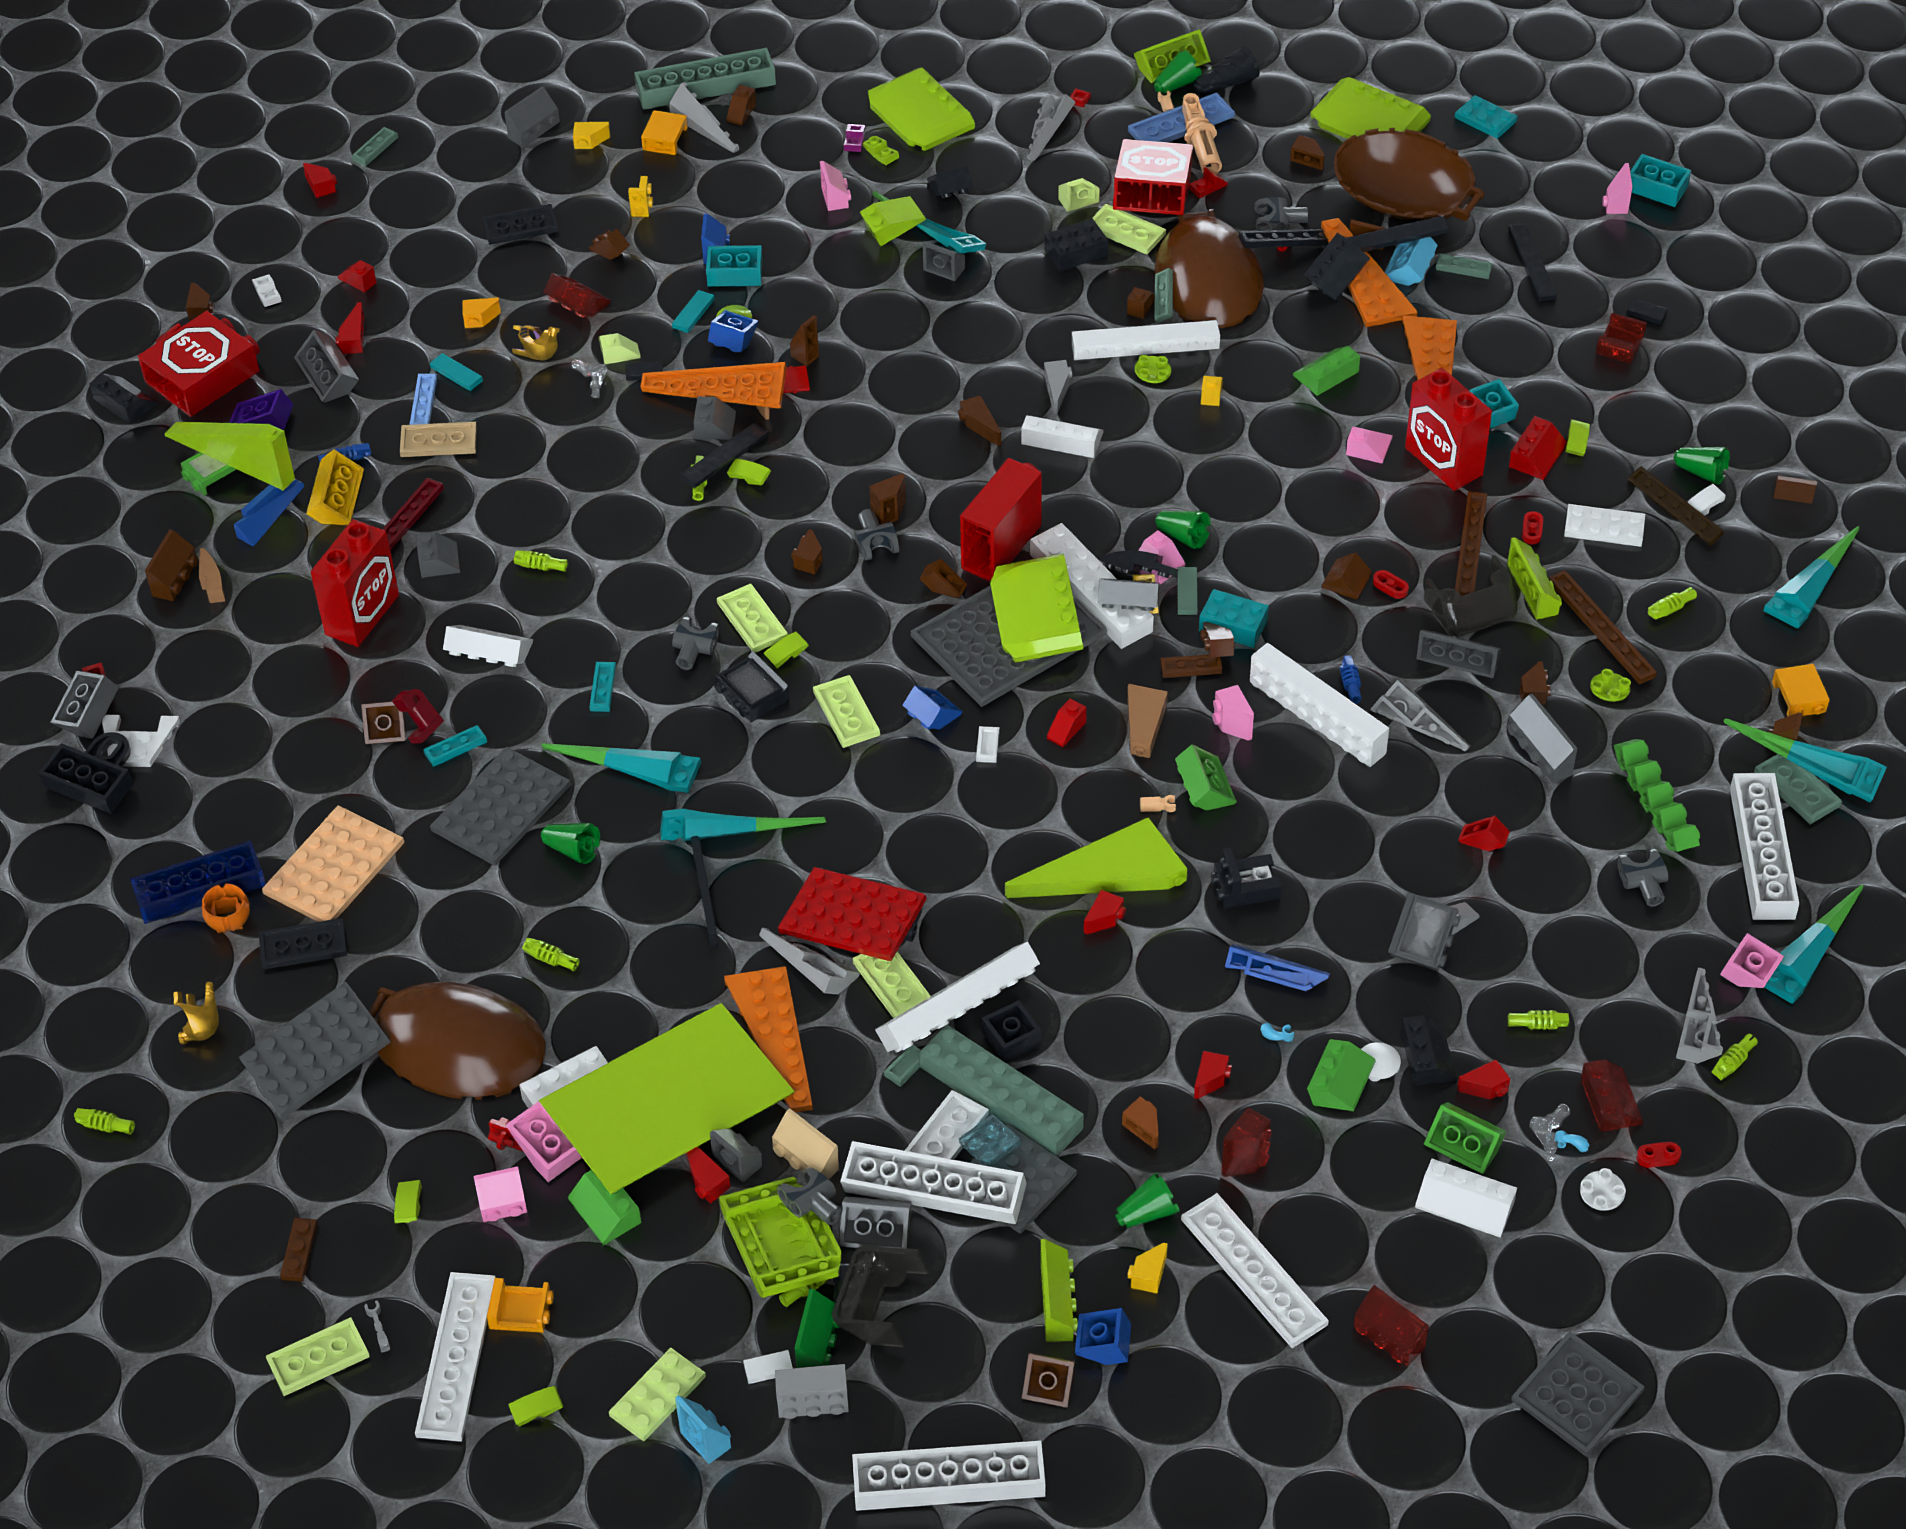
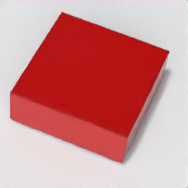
[1070,88,1091,108]

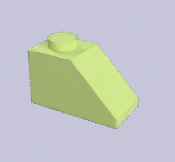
[1059,178,1099,212]
[599,333,641,364]

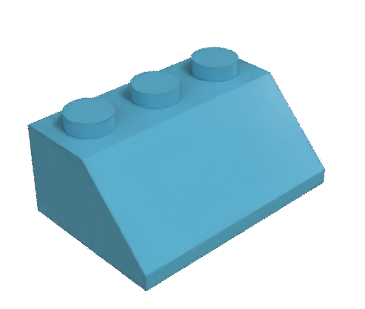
[1385,237,1438,286]

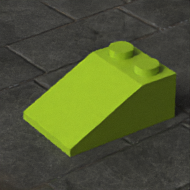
[860,196,926,247]

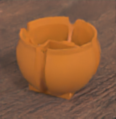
[201,884,250,933]

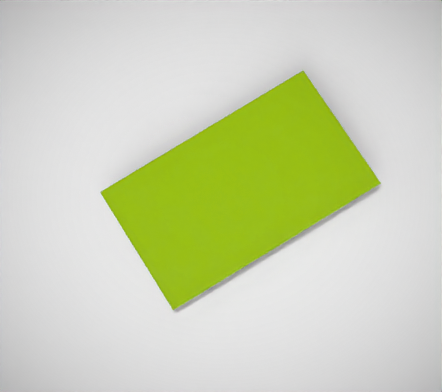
[539,1003,795,1194]

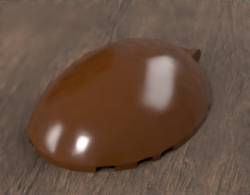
[1334,128,1485,222]
[1155,209,1264,328]
[368,982,546,1100]

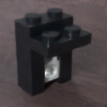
[1211,848,1282,908]

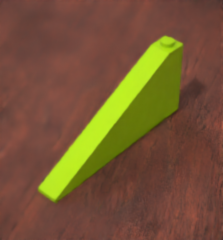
[165,422,295,491]
[1005,818,1187,898]

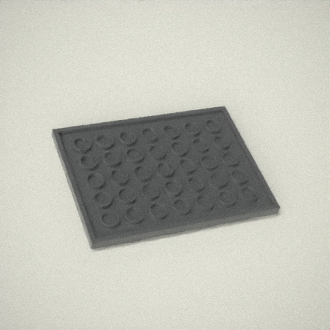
[911,585,1107,707]

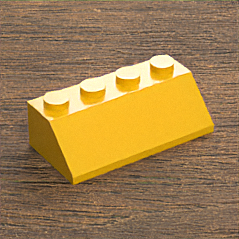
[306,449,364,525]

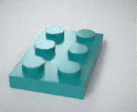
[1455,95,1518,139]

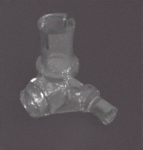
[571,358,608,398]
[1530,1104,1570,1161]

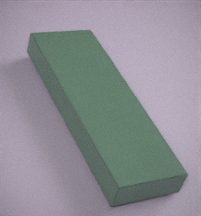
[351,127,398,166]
[1436,253,1493,279]
[1155,268,1173,323]
[1177,567,1198,615]

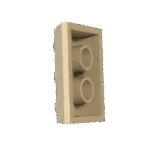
[772,1108,839,1179]

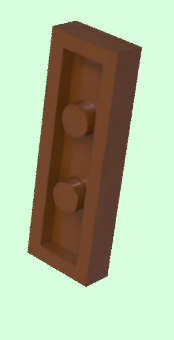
[1160,654,1222,678]
[280,1218,318,1282]

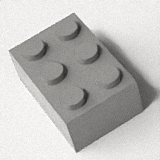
[775,1364,849,1419]

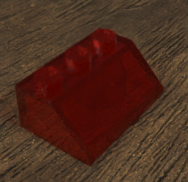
[543,273,611,318]
[1581,1060,1643,1131]
[1221,1107,1272,1177]
[1354,1285,1429,1367]

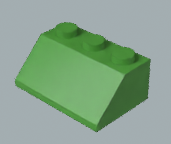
[1293,346,1360,396]
[1175,744,1237,810]
[1307,1039,1376,1111]
[1424,1102,1507,1174]
[568,1170,641,1246]

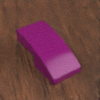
[844,124,865,152]

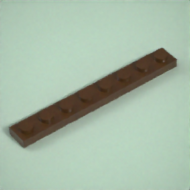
[1452,491,1487,610]
[1548,570,1657,685]

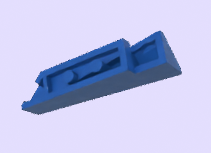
[234,479,304,546]
[1225,944,1330,991]

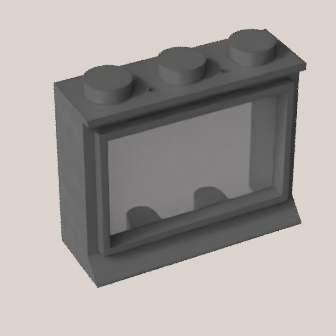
[1388,892,1461,971]

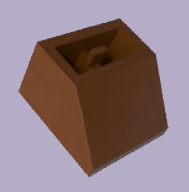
[869,473,906,525]

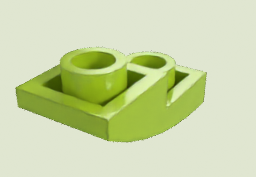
[863,136,899,165]
[1565,420,1590,456]
[727,459,771,485]
[764,632,809,669]
[394,1180,422,1223]
[509,1386,563,1426]

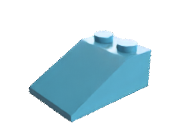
[675,1395,731,1464]

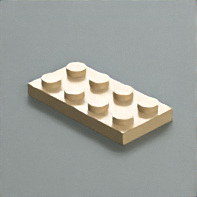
[400,422,477,457]

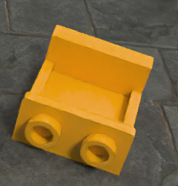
[641,110,688,155]
[1772,664,1830,716]
[487,1278,554,1333]

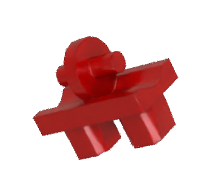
[488,1117,523,1151]

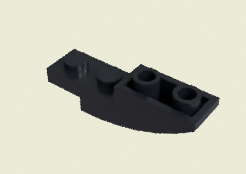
[1098,550,1178,578]

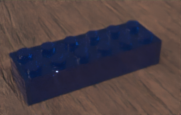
[130,841,266,924]

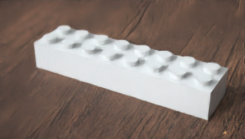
[1030,523,1154,649]
[1250,643,1389,767]
[1730,773,1799,920]
[875,942,1040,1053]
[840,1141,1027,1224]
[852,1441,1045,1511]

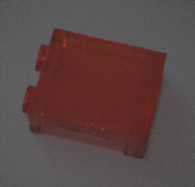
[1596,313,1647,364]

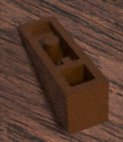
[790,315,819,366]
[958,396,1001,446]

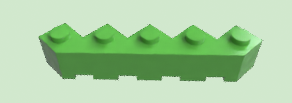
[1614,739,1700,852]

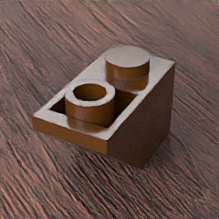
[589,228,630,260]
[791,529,823,575]
[1200,622,1234,657]
[1519,661,1551,705]

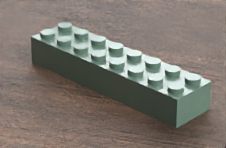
[634,48,776,109]
[919,1025,1084,1157]

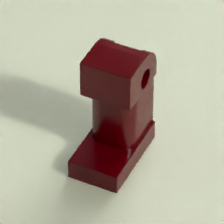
[392,689,444,744]

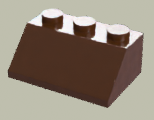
[145,529,198,601]

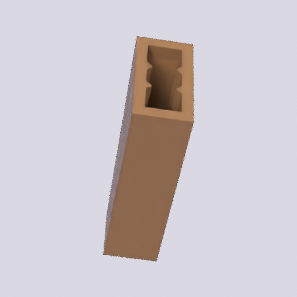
[1127,684,1168,758]

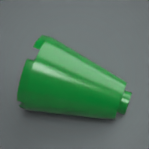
[1154,50,1202,94]
[1674,447,1730,485]
[1155,511,1211,549]
[541,823,600,864]
[1115,1172,1180,1228]

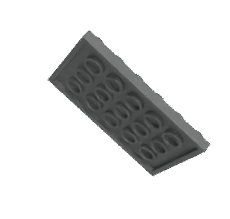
[430,747,571,866]
[239,982,390,1119]

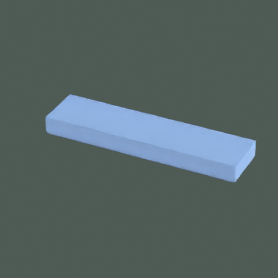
[410,374,437,425]

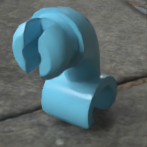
[1260,1023,1295,1042]
[1554,1131,1589,1152]

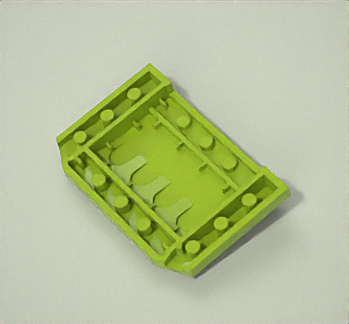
[868,68,975,151]
[1311,77,1431,139]
[990,553,1083,663]
[719,1177,841,1298]

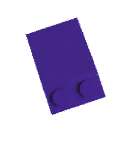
[229,389,294,430]

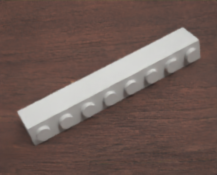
[1072,320,1220,360]

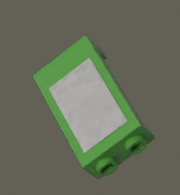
[181,452,236,496]

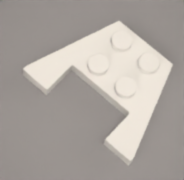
[102,715,180,767]

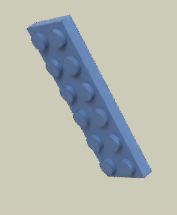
[1128,93,1235,143]

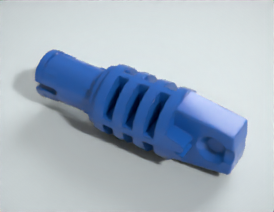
[318,443,371,463]
[1340,656,1362,704]

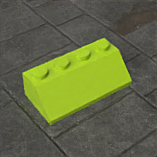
[1134,29,1211,83]
[1507,537,1562,620]
[1041,1239,1078,1342]

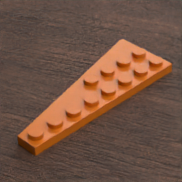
[1321,218,1418,327]
[1402,315,1457,380]
[641,362,787,408]
[724,966,813,1113]

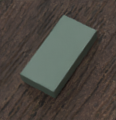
[884,1045,921,1087]

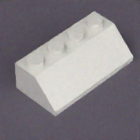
[1022,415,1103,458]
[443,625,533,667]
[1415,1159,1517,1238]

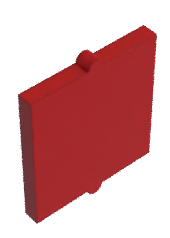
[783,366,810,393]

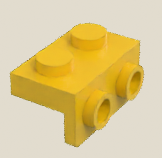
[628,176,653,217]

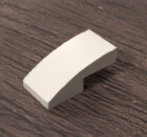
[252,275,282,307]
[1688,484,1726,515]

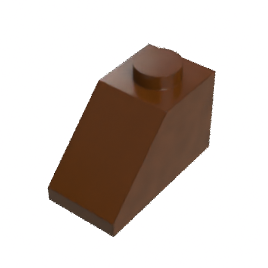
[726,85,756,126]
[1290,135,1325,170]
[186,283,215,321]
[1127,287,1155,319]
[919,559,967,599]
[1768,713,1803,741]

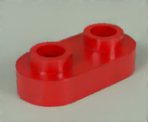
[1522,511,1543,544]
[1373,570,1409,599]
[1636,1142,1681,1168]

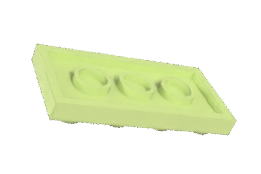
[1093,204,1166,255]
[717,584,788,653]
[813,675,880,748]
[853,952,930,1018]
[266,1317,370,1396]
[609,1348,706,1442]

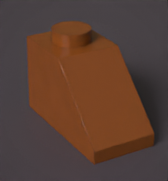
[1122,1097,1159,1149]

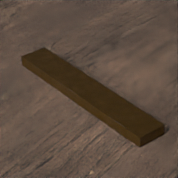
[1628,466,1724,547]

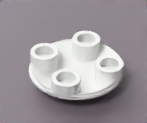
[1361,1042,1401,1081]
[1580,1168,1626,1211]

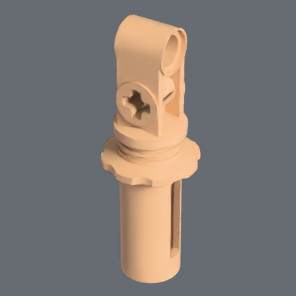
[1182,93,1222,174]

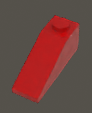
[335,302,364,354]
[685,1147,731,1204]

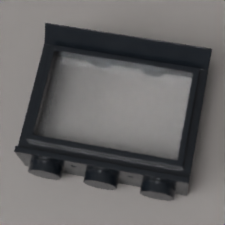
[714,650,789,723]

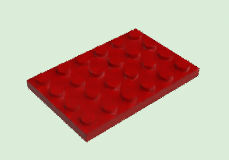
[778,867,927,961]

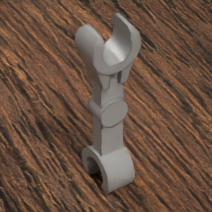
[365,1301,390,1352]

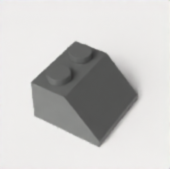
[923,241,965,281]
[694,396,736,440]
[416,532,460,578]
[710,1129,762,1183]

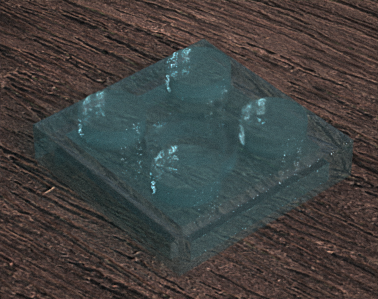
[958,1114,1021,1167]

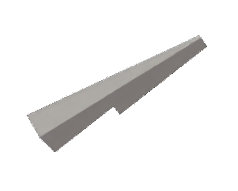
[669,82,739,153]
[1027,94,1076,161]
[1370,679,1471,751]
[759,928,860,994]
[1676,968,1723,1064]

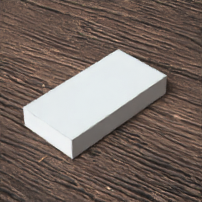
[976,726,999,763]
[743,1350,793,1384]

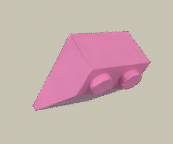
[506,1101,582,1182]

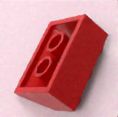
[1509,416,1567,480]

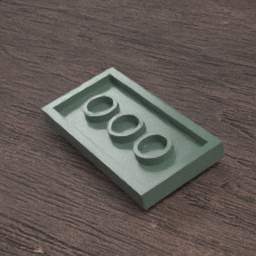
[1754,754,1842,824]

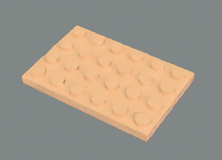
[262,805,404,922]

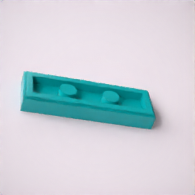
[672,290,715,333]
[430,353,483,391]
[589,662,616,712]
[424,725,487,767]

